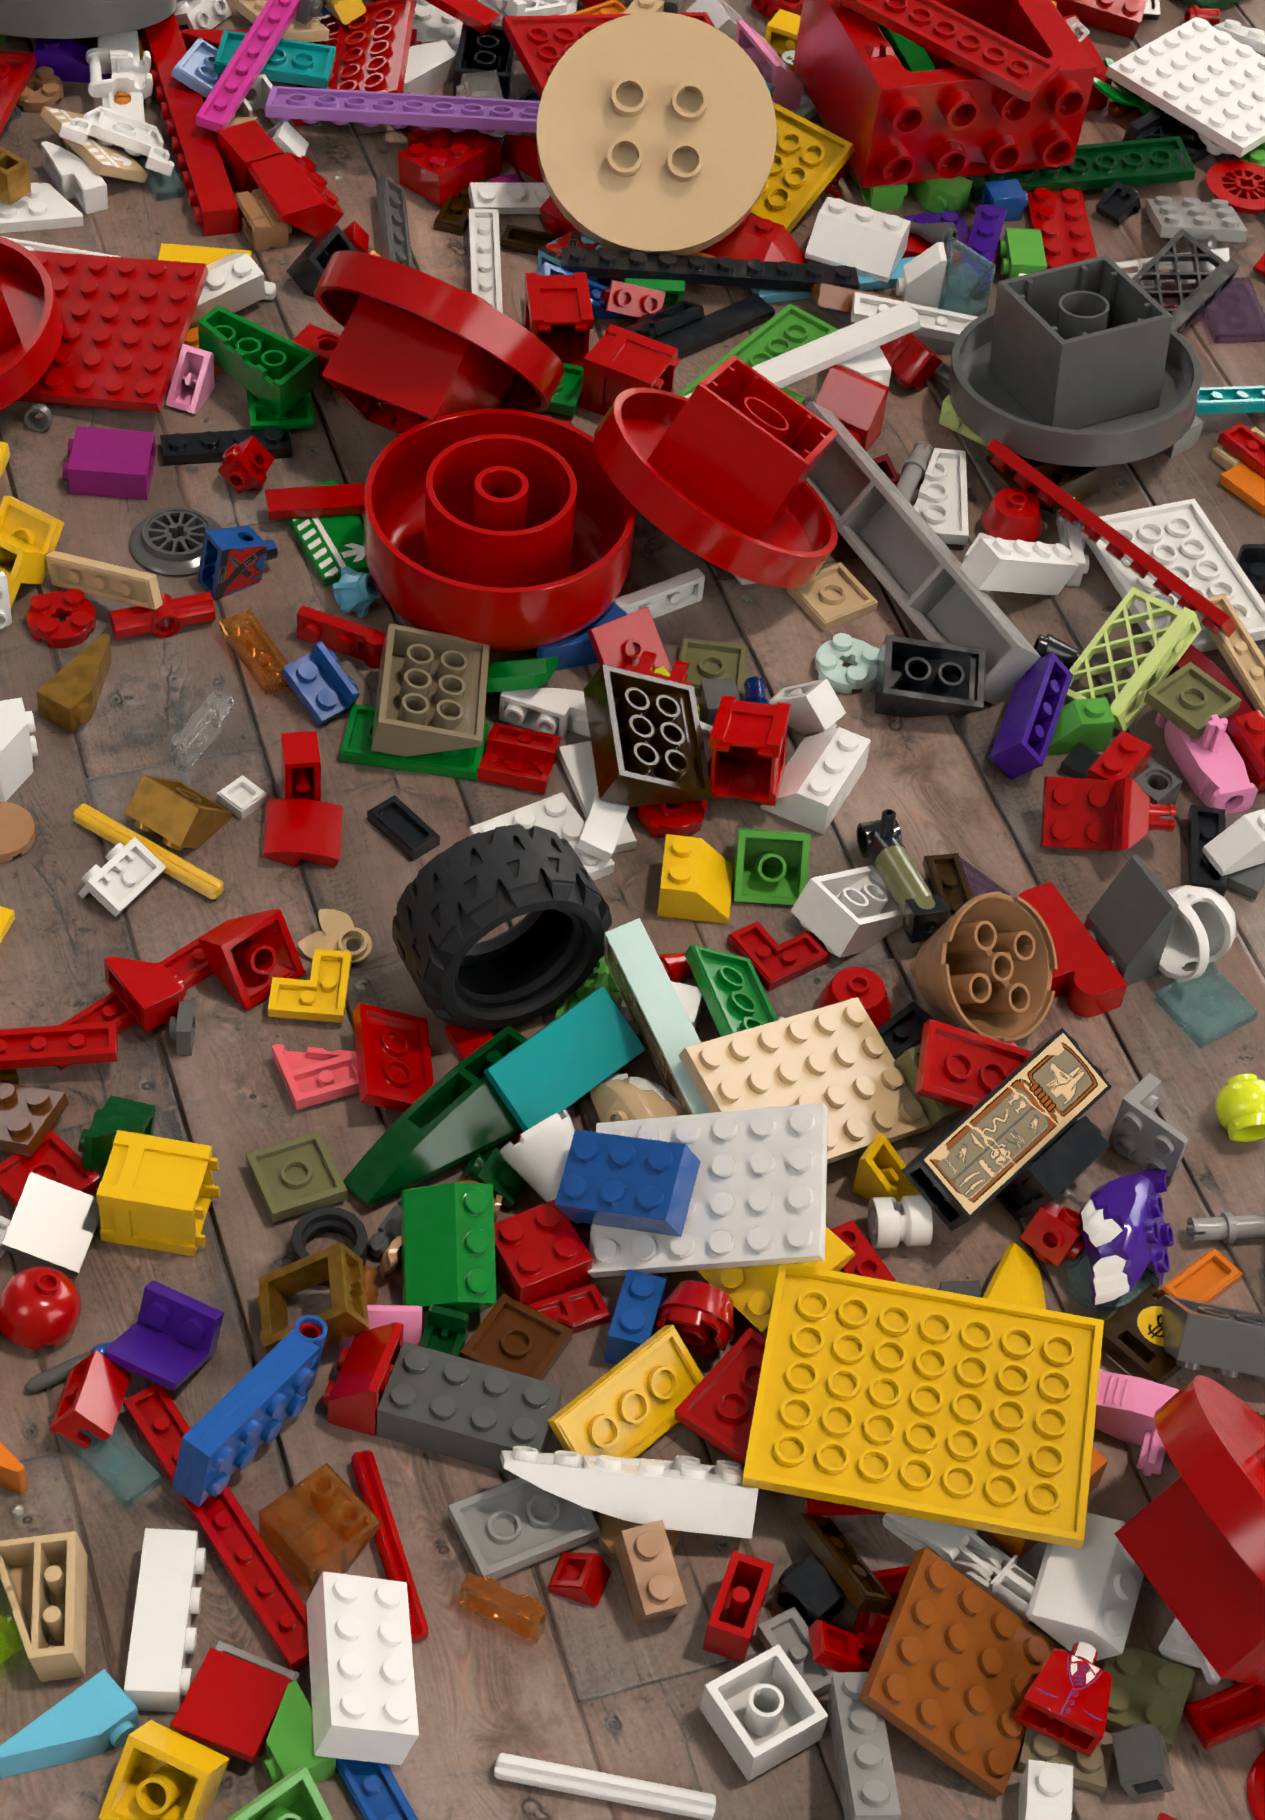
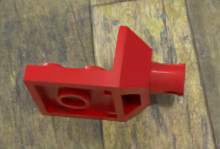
[1040,776,1176,851]

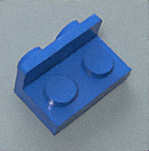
[281,641,359,727]

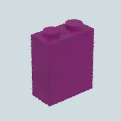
[62,426,156,500]

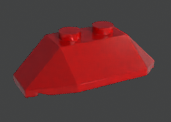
[699,214,807,264]

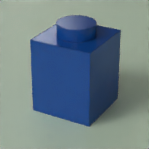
[981,179,1028,222]

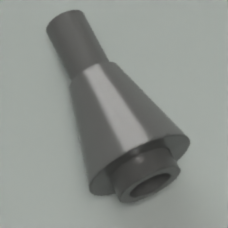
[909,221,958,251]

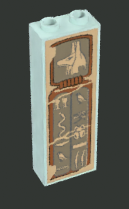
[605,918,710,1115]

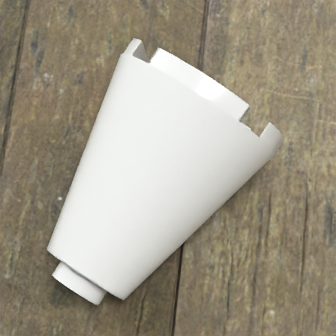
[500,1110,580,1224]

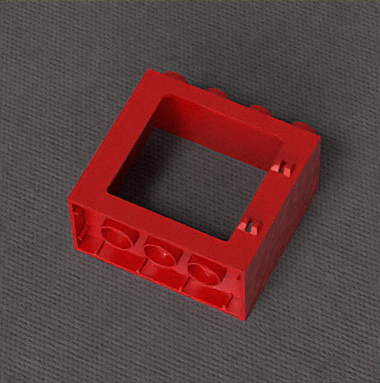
[793,0,1097,188]

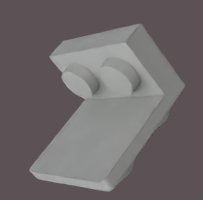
[1108,1072,1189,1187]

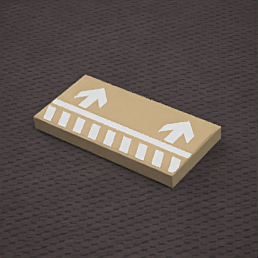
[40,106,148,183]

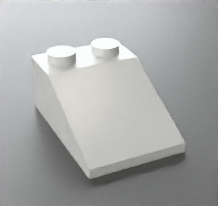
[791,865,903,958]

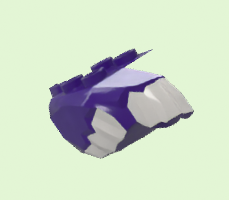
[1080,1169,1174,1305]

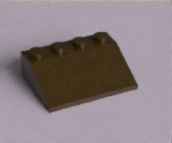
[583,664,713,807]

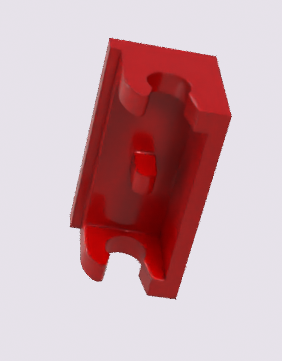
[49,1350,131,1448]

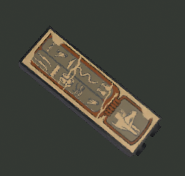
[901,1028,1112,1231]

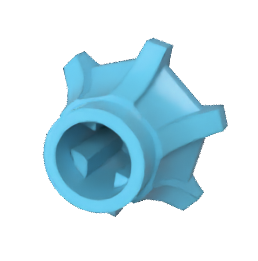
[333,566,381,618]

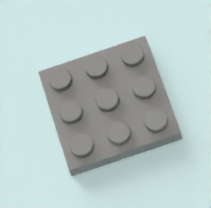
[1145,196,1248,242]

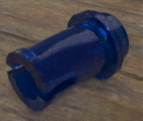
[744,676,770,704]

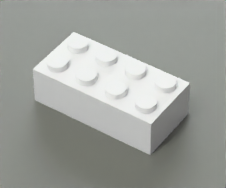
[306,1571,419,1765]

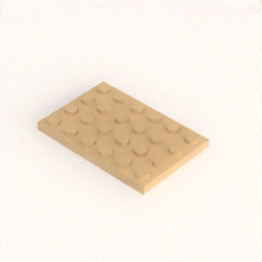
[678,997,931,1164]

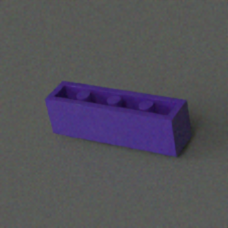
[990,652,1073,779]

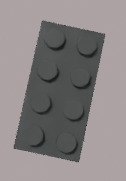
[376,1342,563,1477]

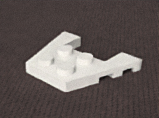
[59,106,174,177]

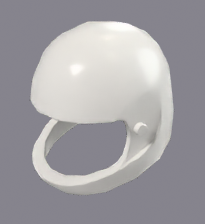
[1158,885,1236,981]

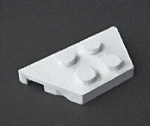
[0,183,84,233]

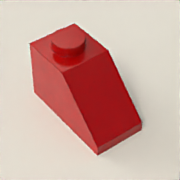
[104,956,187,1033]

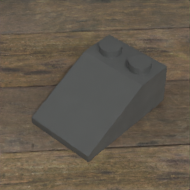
[1084,854,1179,986]

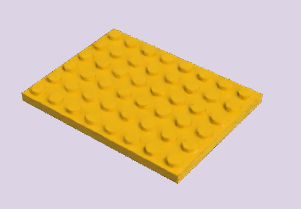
[741,1263,1104,1549]

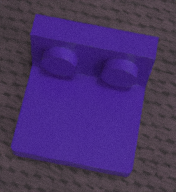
[104,1280,224,1390]

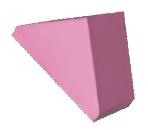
[165,344,215,414]

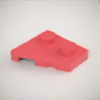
[272,1044,360,1110]

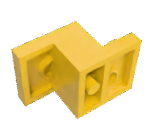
[0,495,65,608]

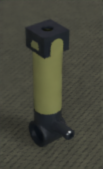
[856,809,949,944]

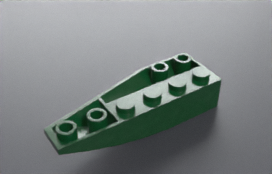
[343,1026,527,1208]

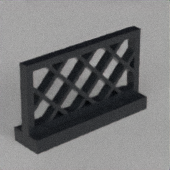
[1122,107,1210,164]
[1132,229,1240,334]

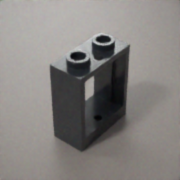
[996,1115,1111,1220]

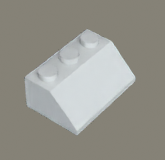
[804,197,911,283]
[189,253,265,329]
[760,727,871,834]
[1026,1513,1144,1661]

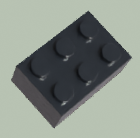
[453,23,517,99]

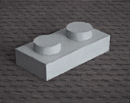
[756,1607,837,1697]

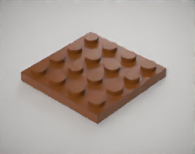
[858,1547,1056,1798]

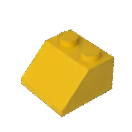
[657,834,734,924]
[98,1720,230,1820]

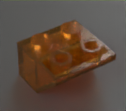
[259,1463,381,1593]

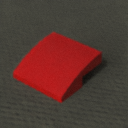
[477,723,562,794]
[262,798,343,868]

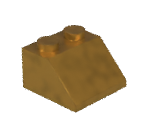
[125,775,234,851]

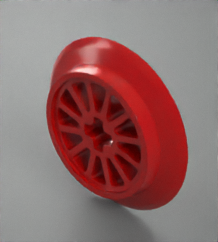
[1205,160,1265,214]

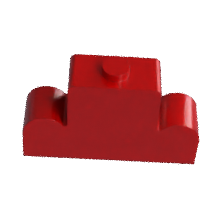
[1018,881,1128,1018]

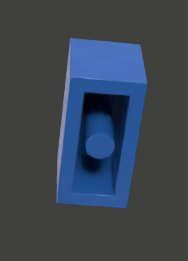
[604,1269,667,1365]

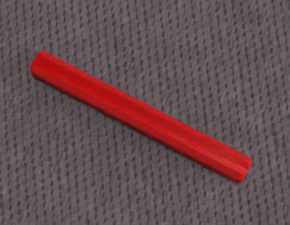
[351,1450,429,1643]

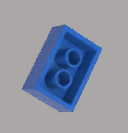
[554,1130,701,1237]

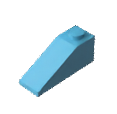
[0,1669,139,1778]

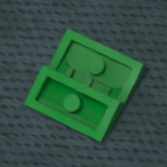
[247,390,314,430]
[486,656,558,693]

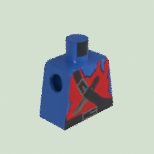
[197,526,278,600]

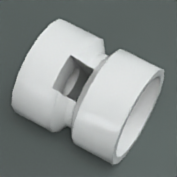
[868,1195,933,1249]

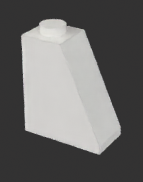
[403,40,457,95]

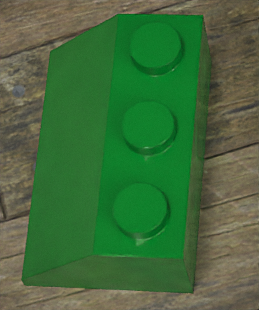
[401,1182,497,1313]

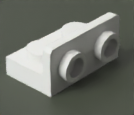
[78,837,166,917]

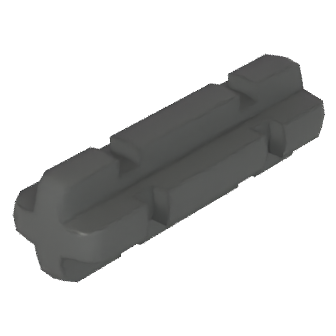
[367,1198,402,1260]

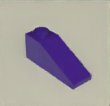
[35,38,112,83]

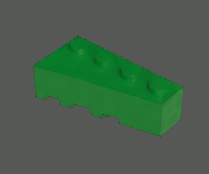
[198,305,319,417]

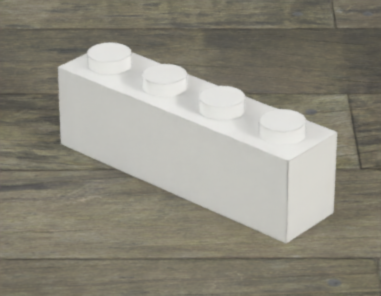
[959,537,1079,596]
[124,1528,206,1712]

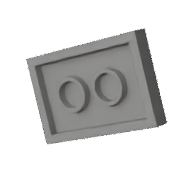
[448,1477,600,1584]

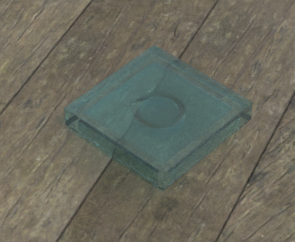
[1154,963,1258,1049]

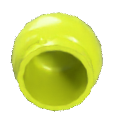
[1215,1074,1265,1142]

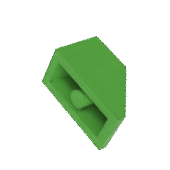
[1046,697,1115,755]
[262,1680,336,1786]

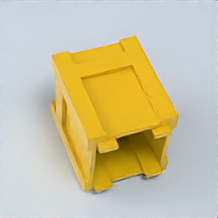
[96,1130,220,1257]

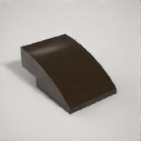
[986,454,1100,514]

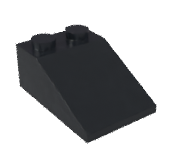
[874,635,986,718]

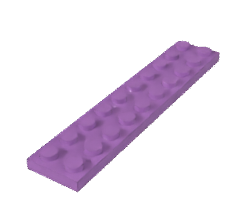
[265,86,540,135]

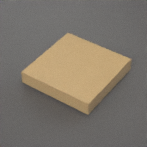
[786,562,878,632]

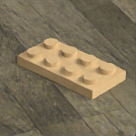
[232,0,329,42]

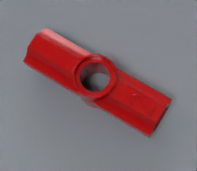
[109,592,216,640]

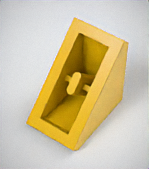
[852,1133,920,1202]

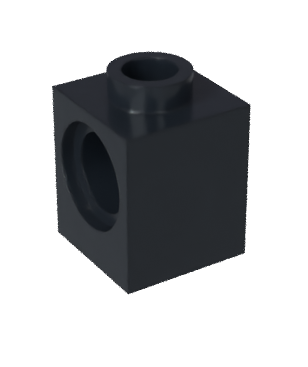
[777,1555,847,1628]

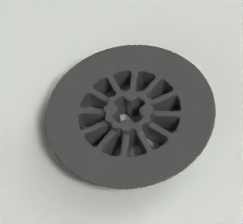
[130,507,221,575]

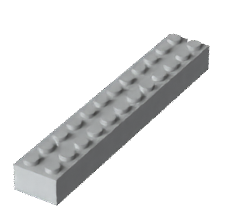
[805,400,1041,705]

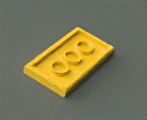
[547,1325,704,1458]

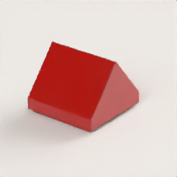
[342,220,369,254]

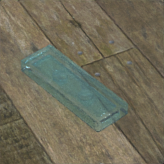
[48,1412,162,1508]

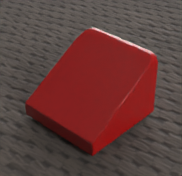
[548,1552,611,1606]

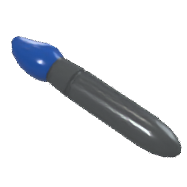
[25,1342,113,1392]

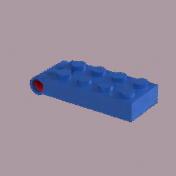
[172,1315,328,1507]

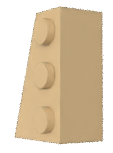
[0,1531,88,1682]

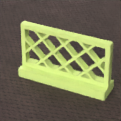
[1066,586,1202,732]

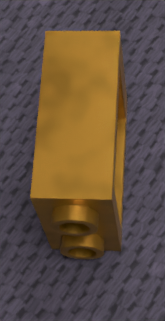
[257,1242,369,1352]

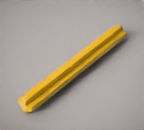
[73,804,224,900]

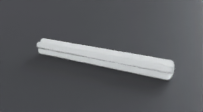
[494,1753,717,1820]

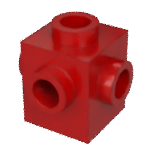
[218,436,275,494]
[1020,1201,1086,1266]

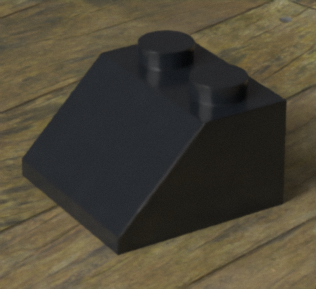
[286,225,358,298]

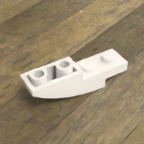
[499,688,590,739]

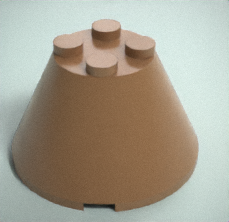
[910,892,1058,1042]

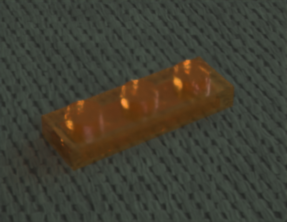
[219,610,289,695]

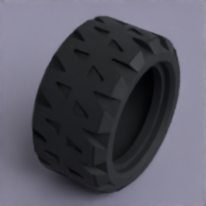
[392,824,612,1031]

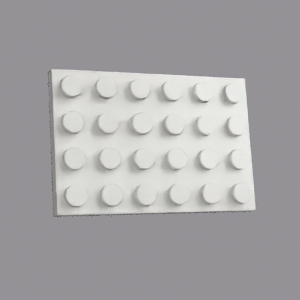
[1080,499,1265,652]
[588,1103,828,1278]

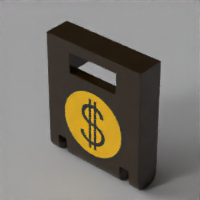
[1102,1285,1183,1384]

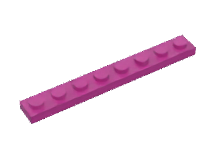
[196,0,299,132]

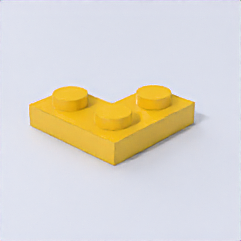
[268,949,352,1023]

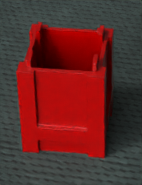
[522,272,594,367]
[579,324,681,416]
[709,695,791,806]

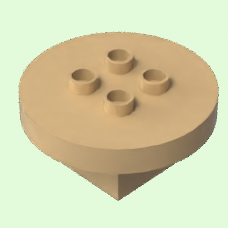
[536,12,777,256]

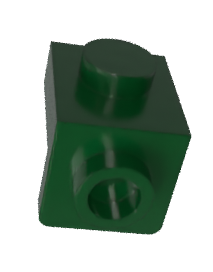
[463,1148,527,1210]
[419,1305,469,1357]

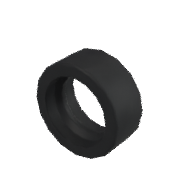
[291,1207,368,1286]

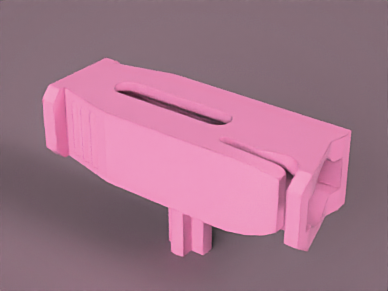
[1155,712,1258,815]
[1094,1369,1179,1476]

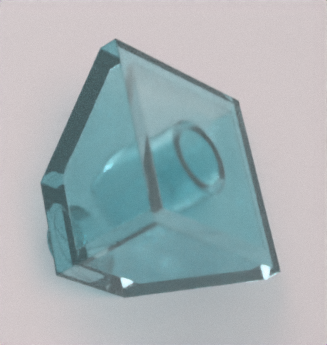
[940,236,996,317]

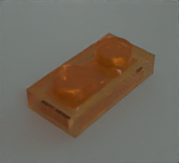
[459,1572,547,1643]

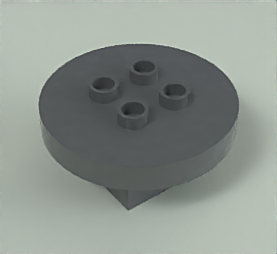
[949,255,1202,467]

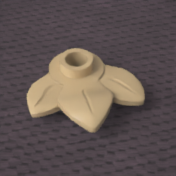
[298,909,372,965]

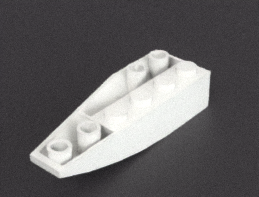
[500,1446,759,1539]

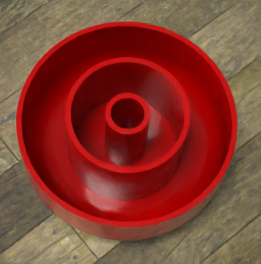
[364,409,636,652]

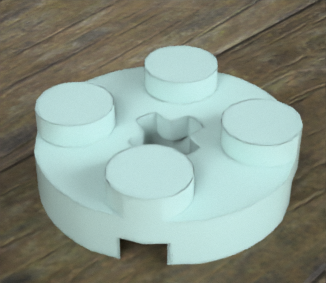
[814,633,880,694]

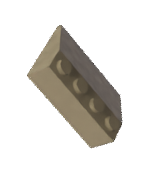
[371,623,490,757]

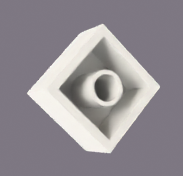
[700,1644,828,1781]

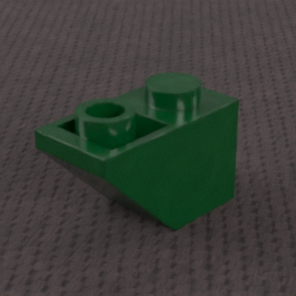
[78,1095,156,1171]

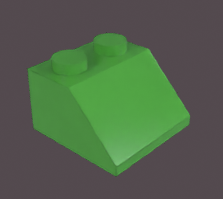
[733,827,811,905]

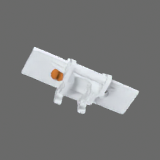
[86,31,153,122]

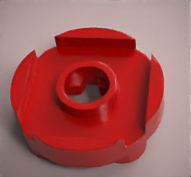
[27,588,96,648]
[636,800,707,838]

